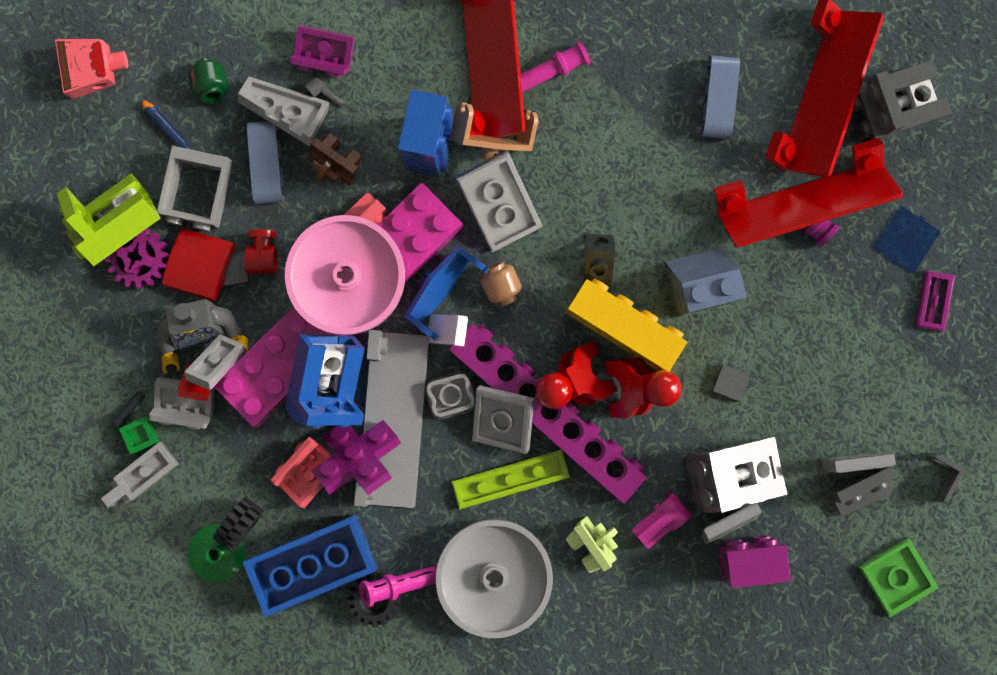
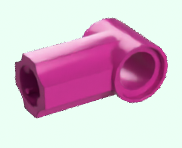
[631,492,692,549]

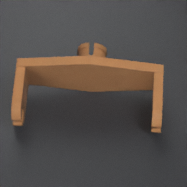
[450,102,538,160]

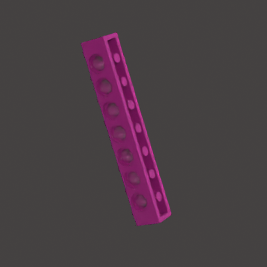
[449,324,647,504]

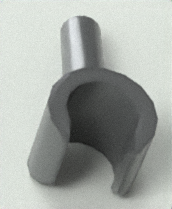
[305,78,344,107]

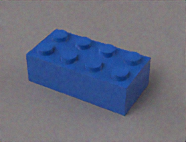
[398,89,454,178]
[243,514,378,617]

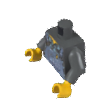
[156,299,249,374]

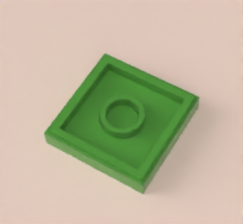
[858,537,939,618]

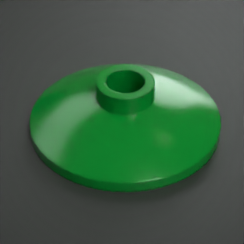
[188,524,245,582]

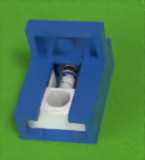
[285,334,365,428]

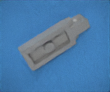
[101,442,179,508]

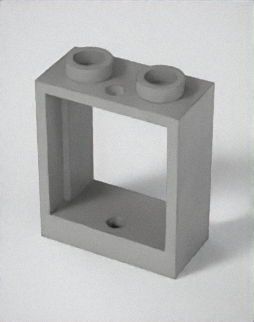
[157,146,234,232]

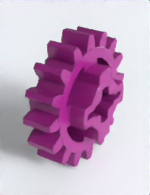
[105,228,170,289]

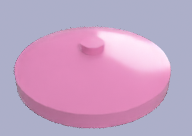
[285,215,405,335]

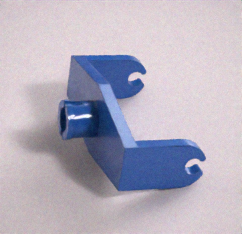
[404,245,489,340]

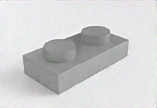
[184,335,245,390]

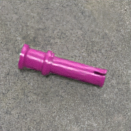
[521,40,591,93]
[359,565,437,607]

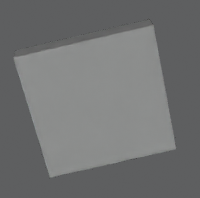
[472,386,535,454]
[821,452,896,473]
[701,502,762,544]

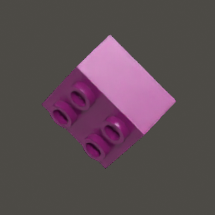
[718,535,791,588]

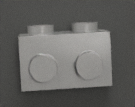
[149,377,215,429]

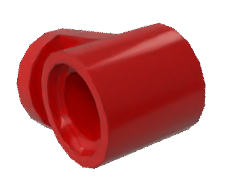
[244,229,278,274]

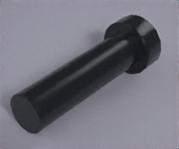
[110,390,145,428]

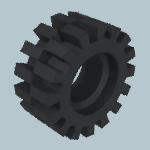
[212,496,264,552]
[348,572,402,627]

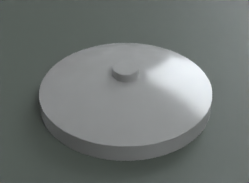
[436,519,553,638]

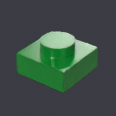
[119,416,160,455]

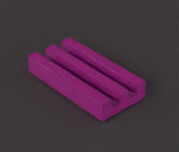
[915,270,955,332]

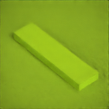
[451,449,570,510]

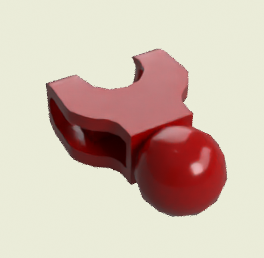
[535,340,618,409]
[605,357,682,419]

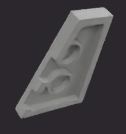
[238,77,329,146]

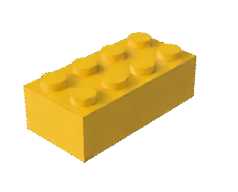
[565,278,687,371]

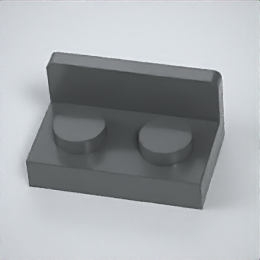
[828,467,894,516]

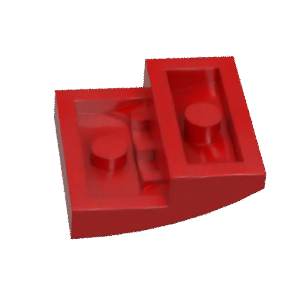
[162,228,236,302]

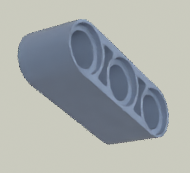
[701,55,740,140]
[247,121,285,204]

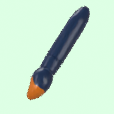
[142,100,191,150]

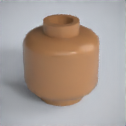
[480,261,522,306]

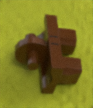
[309,133,362,186]

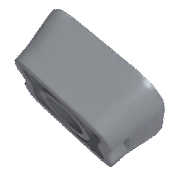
[425,371,476,420]

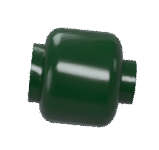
[188,59,229,103]

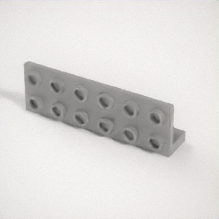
[354,330,429,508]

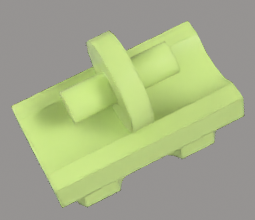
[566,516,618,573]

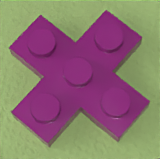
[311,420,401,495]

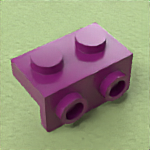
[289,25,355,77]

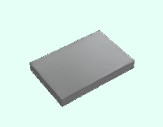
[455,150,543,253]

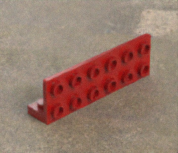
[456,0,526,138]
[765,0,884,177]
[713,138,903,248]

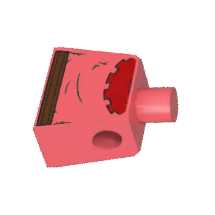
[55,39,129,99]

